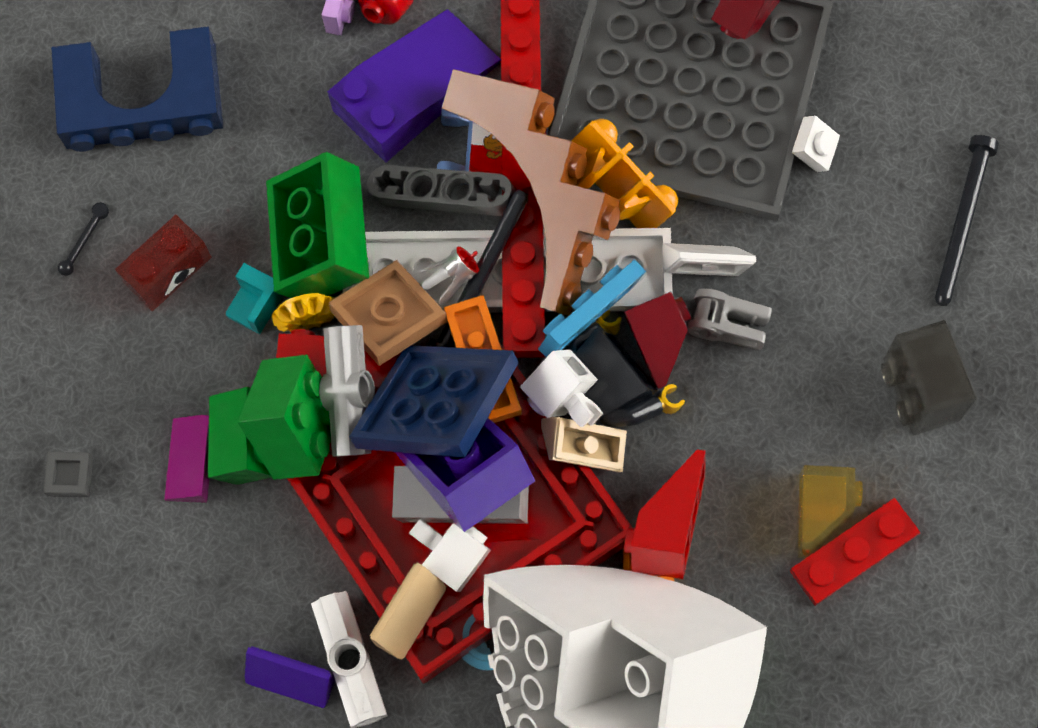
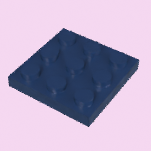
[349,346,519,458]

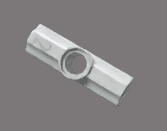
[311,591,388,728]

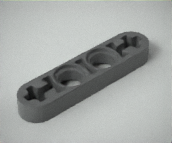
[367,165,517,216]

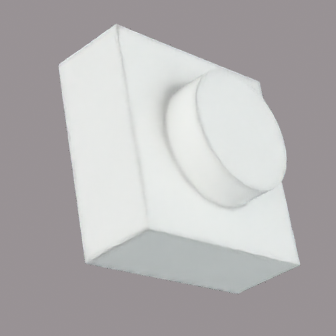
[792,116,840,172]

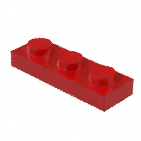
[790,498,920,606]

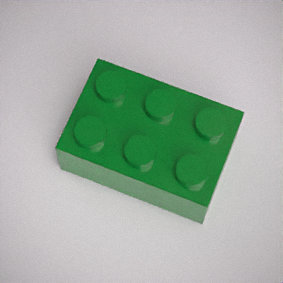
[266,152,369,298]

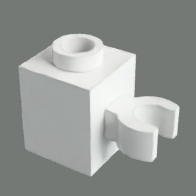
[520,349,603,427]
[409,519,491,592]

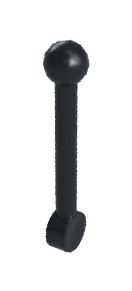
[58,202,109,276]

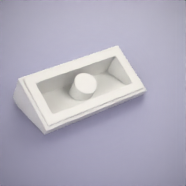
[662,243,756,276]

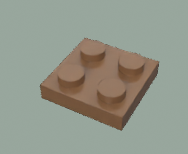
[329,260,447,366]

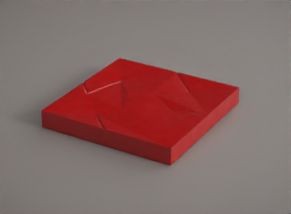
[287,342,633,684]

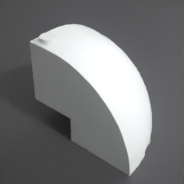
[483,565,767,728]

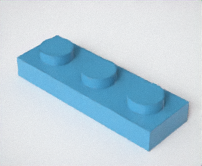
[538,259,646,358]

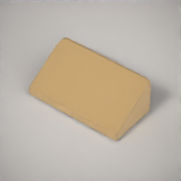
[541,417,627,473]
[370,562,446,660]

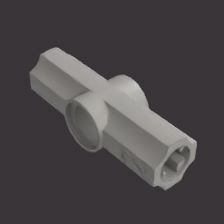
[319,325,375,456]

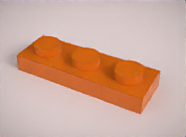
[444,295,522,423]

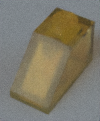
[798,465,863,558]

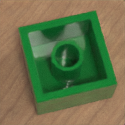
[237,355,331,480]

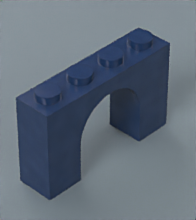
[51,26,223,152]

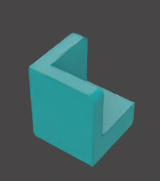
[226,263,283,334]

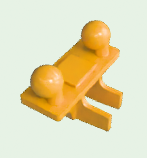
[571,119,678,228]

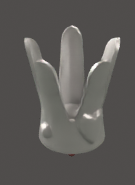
[419,246,479,306]

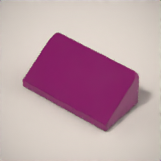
[164,415,210,503]

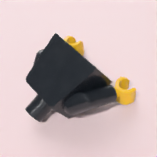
[556,309,685,428]

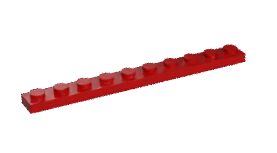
[501,0,545,358]

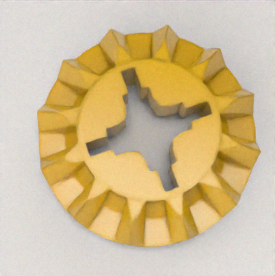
[272,293,334,332]

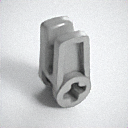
[687,289,772,350]

